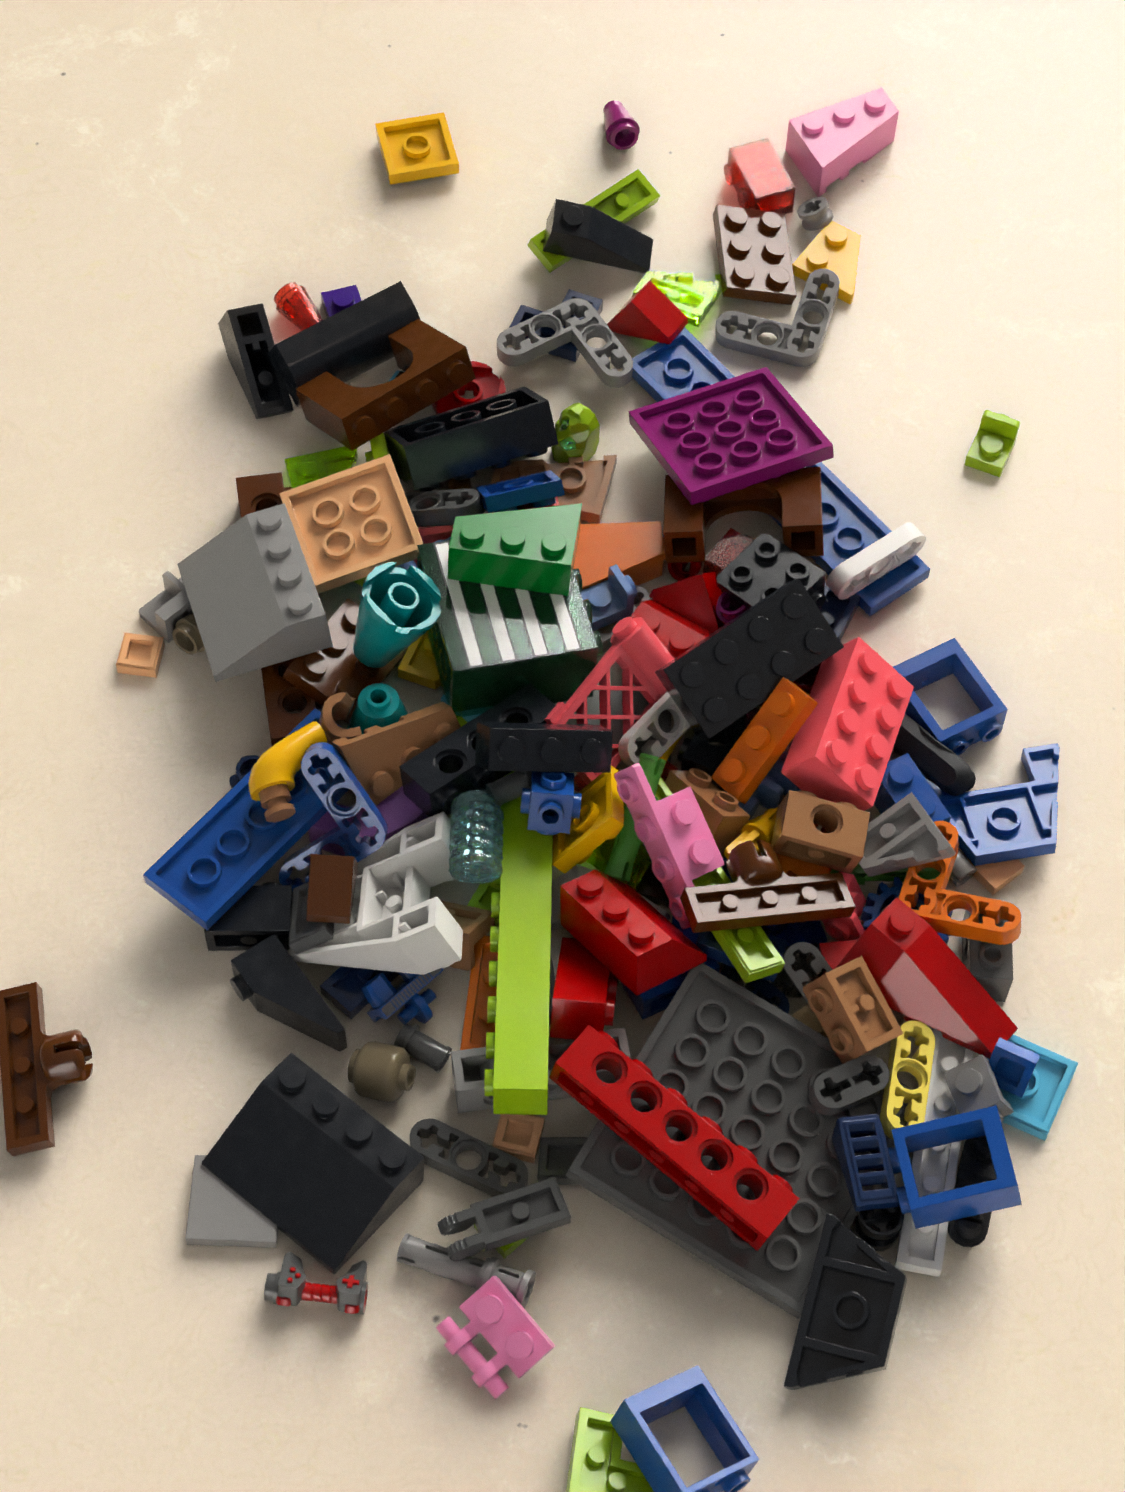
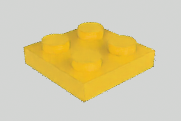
[375,112,459,185]
[552,766,624,874]

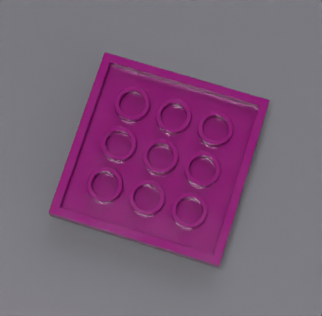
[628,367,834,505]

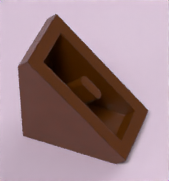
[307,854,358,924]

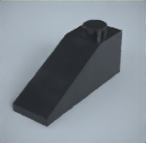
[543,199,653,274]
[218,303,294,419]
[230,934,347,1052]

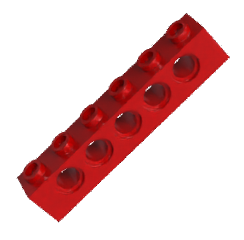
[549,1025,800,1251]

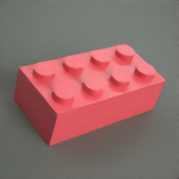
[781,637,914,811]

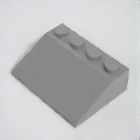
[177,503,333,682]

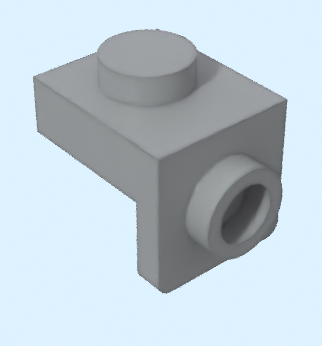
[943,1055,1013,1123]

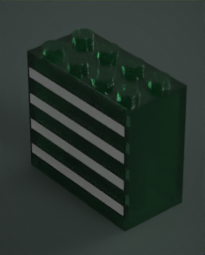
[417,540,603,718]

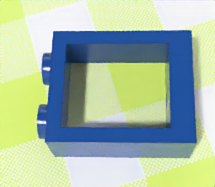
[893,638,1008,756]
[888,1105,1022,1229]
[610,1365,760,1492]

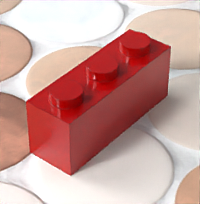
[550,937,618,1040]

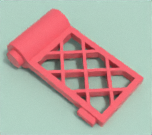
[544,617,674,785]

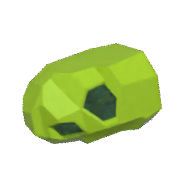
[551,403,600,463]

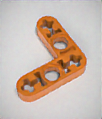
[899,821,1021,945]

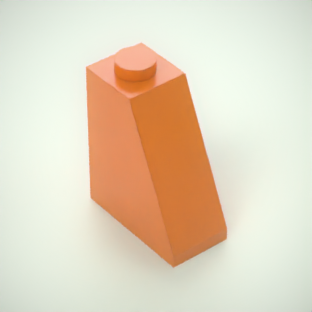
[570,521,666,611]

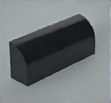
[267,281,420,407]

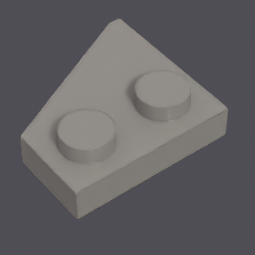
[859,792,957,877]

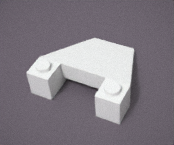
[289,812,469,975]

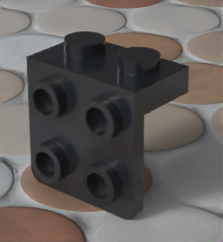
[716,534,826,610]

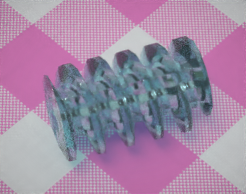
[448,790,504,884]

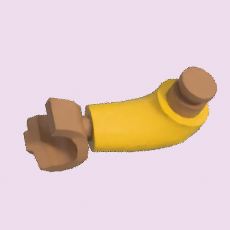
[248,692,362,822]

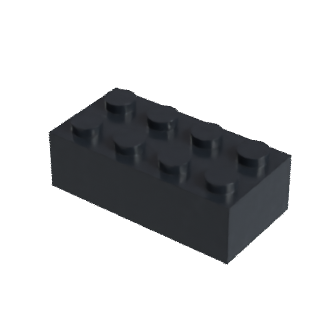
[384,386,559,492]
[655,578,844,740]

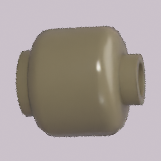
[348,1041,416,1103]

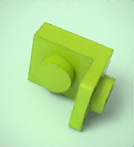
[964,410,1020,477]

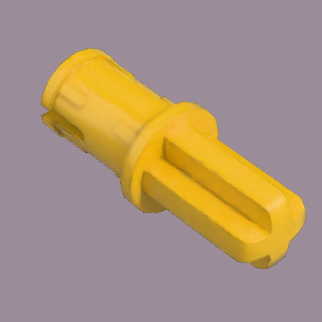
[724,808,777,859]

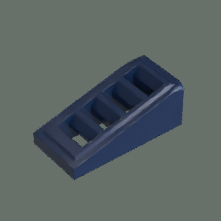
[832,1114,899,1212]

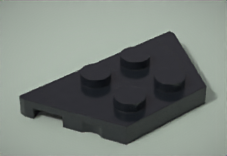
[784,1213,907,1390]

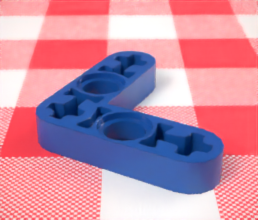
[279,742,388,892]

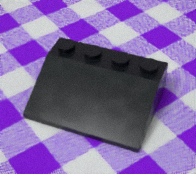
[202,1053,425,1275]

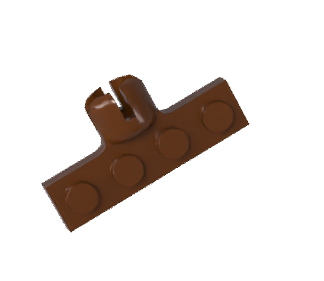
[680,839,856,933]
[0,982,93,1156]

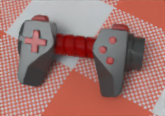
[264,1252,368,1314]

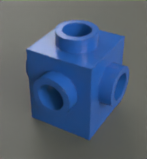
[520,771,582,835]

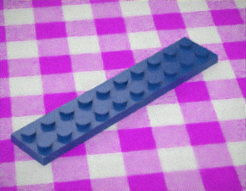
[632,327,930,616]

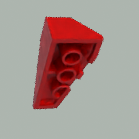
[836,897,1018,1059]

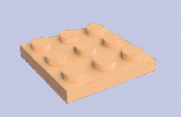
[279,454,427,594]

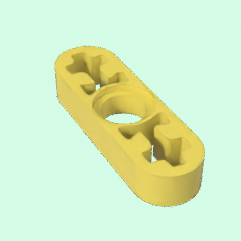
[880,1020,935,1140]

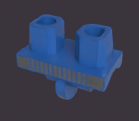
[361,968,443,1025]

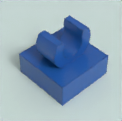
[989,1037,1040,1098]

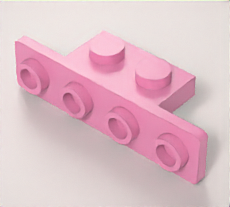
[614,763,725,929]

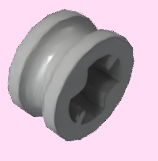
[797,197,833,231]

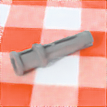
[397,1234,536,1309]

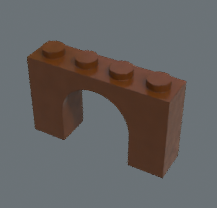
[295,319,476,451]
[663,467,824,563]

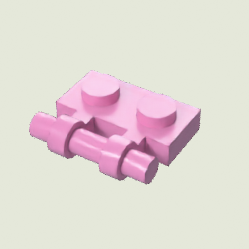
[436,1275,555,1400]

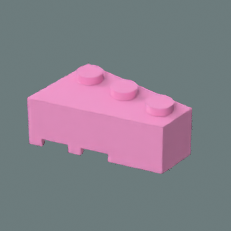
[785,88,899,197]

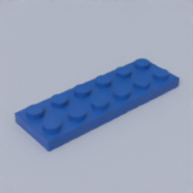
[143,708,349,930]

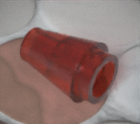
[274,282,323,331]

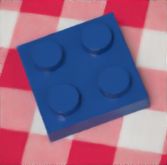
[476,470,565,513]

